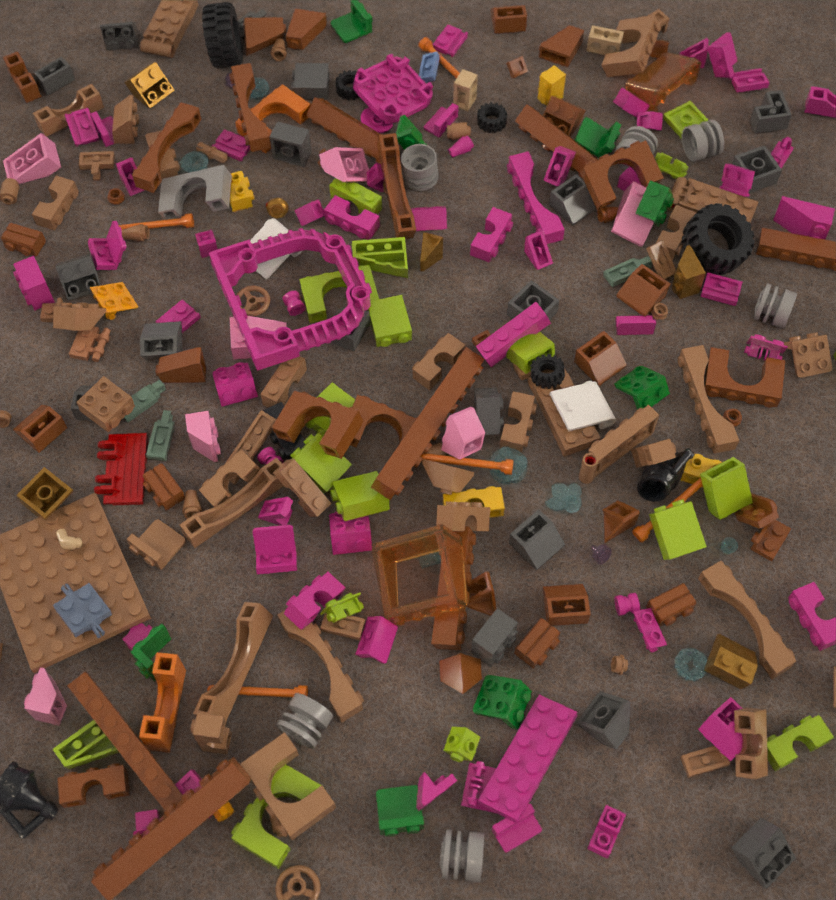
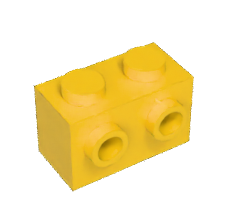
[538,65,566,105]
[230,171,254,212]
[681,454,722,487]

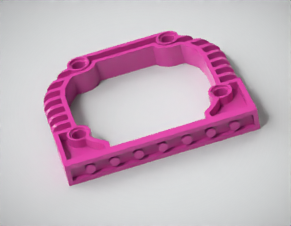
[209,228,372,371]

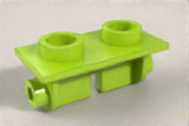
[655,152,689,179]
[320,592,364,623]

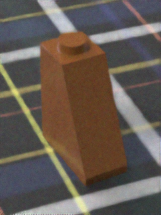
[286,9,327,50]
[243,17,286,55]
[539,25,584,67]
[155,347,207,383]

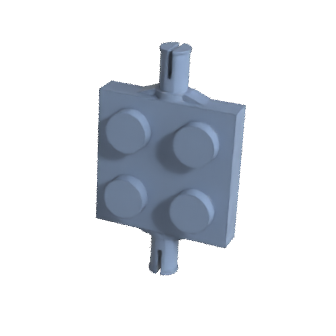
[53,583,112,638]

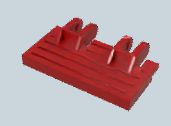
[94,433,148,506]

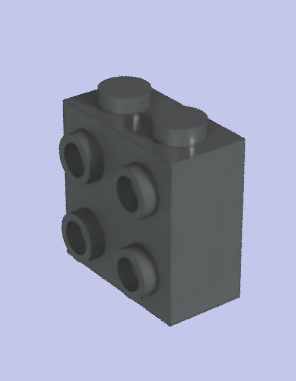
[291,63,330,100]

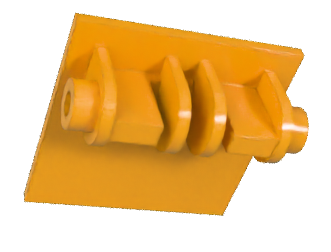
[90,282,138,320]

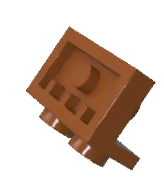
[735,493,779,529]
[751,520,791,562]

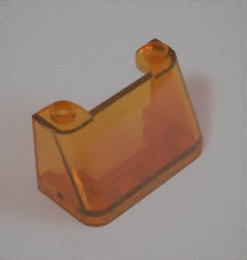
[625,52,701,112]

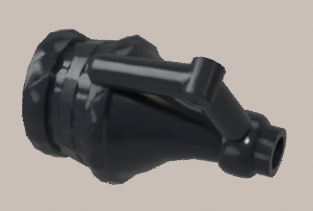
[637,448,695,502]
[0,761,60,839]

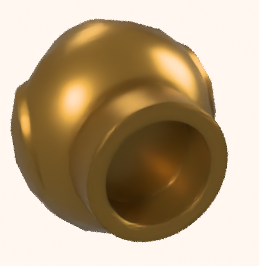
[266,198,289,219]

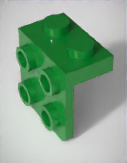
[330,0,373,43]
[396,115,427,150]
[574,117,621,158]
[635,181,674,227]
[614,366,670,410]
[131,624,171,682]
[473,675,532,729]
[376,785,424,837]

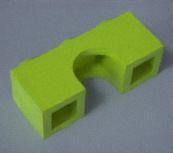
[329,178,382,215]
[767,715,834,771]

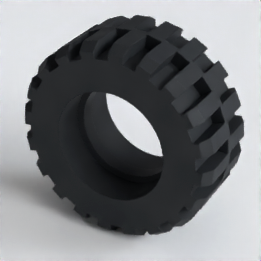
[202,2,243,69]
[682,203,755,275]

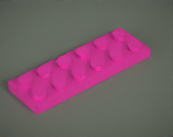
[478,695,577,824]

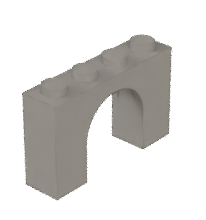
[158,165,232,220]

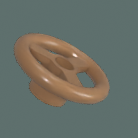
[236,286,270,316]
[275,865,320,900]

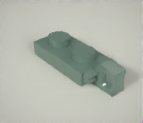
[603,256,652,288]
[124,380,166,423]
[146,410,175,461]

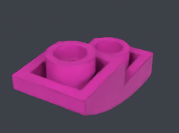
[587,805,626,859]

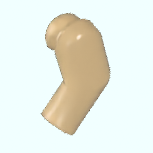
[56,529,82,550]

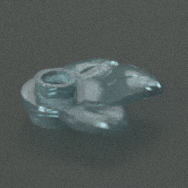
[545,483,582,513]

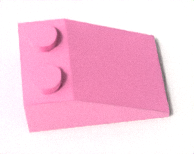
[3,133,61,184]
[611,181,653,247]
[230,316,287,360]

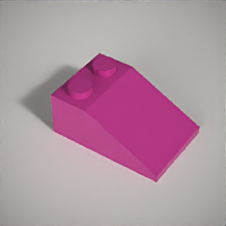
[773,196,835,240]

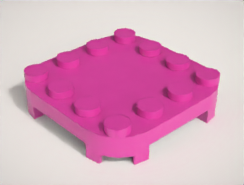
[353,54,433,124]

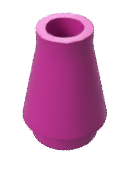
[448,136,474,158]

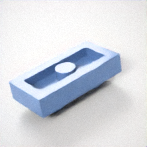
[419,52,440,83]

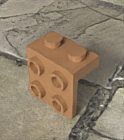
[784,332,832,378]
[127,519,186,570]

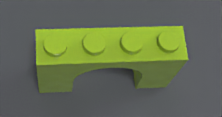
[299,265,379,324]
[231,765,325,870]

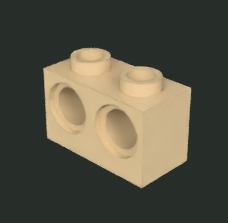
[587,26,624,55]
[453,69,478,111]

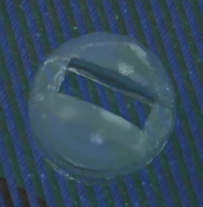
[720,537,738,555]

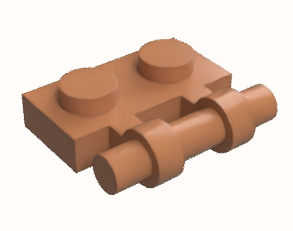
[69,326,111,362]

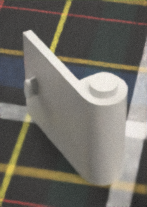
[250,218,302,280]
[550,381,616,431]

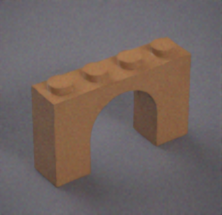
[602,15,661,77]
[241,732,336,840]

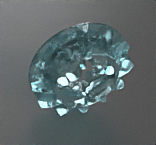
[250,78,269,100]
[181,151,209,173]
[674,648,707,682]

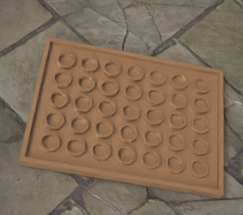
[0,493,151,673]

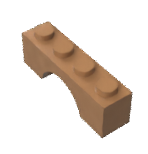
[33,84,104,137]

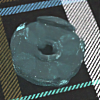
[489,447,528,485]

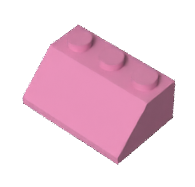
[319,147,369,182]

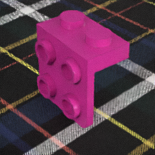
[707,32,737,78]
[88,221,126,270]
[212,362,258,407]
[329,512,373,555]
[253,525,297,574]

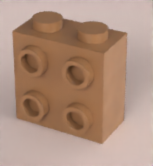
[77,376,135,432]

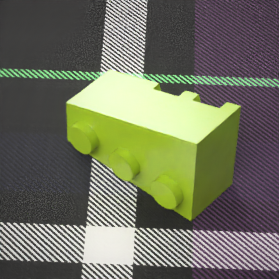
[352,237,408,278]
[53,720,119,769]

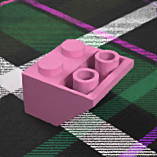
[441,407,485,460]
[185,411,221,462]
[24,668,67,726]

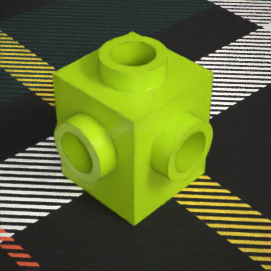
[443,727,480,763]

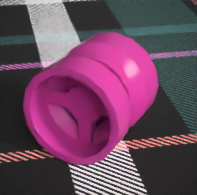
[282,291,306,316]
[257,447,284,465]
[614,593,640,616]

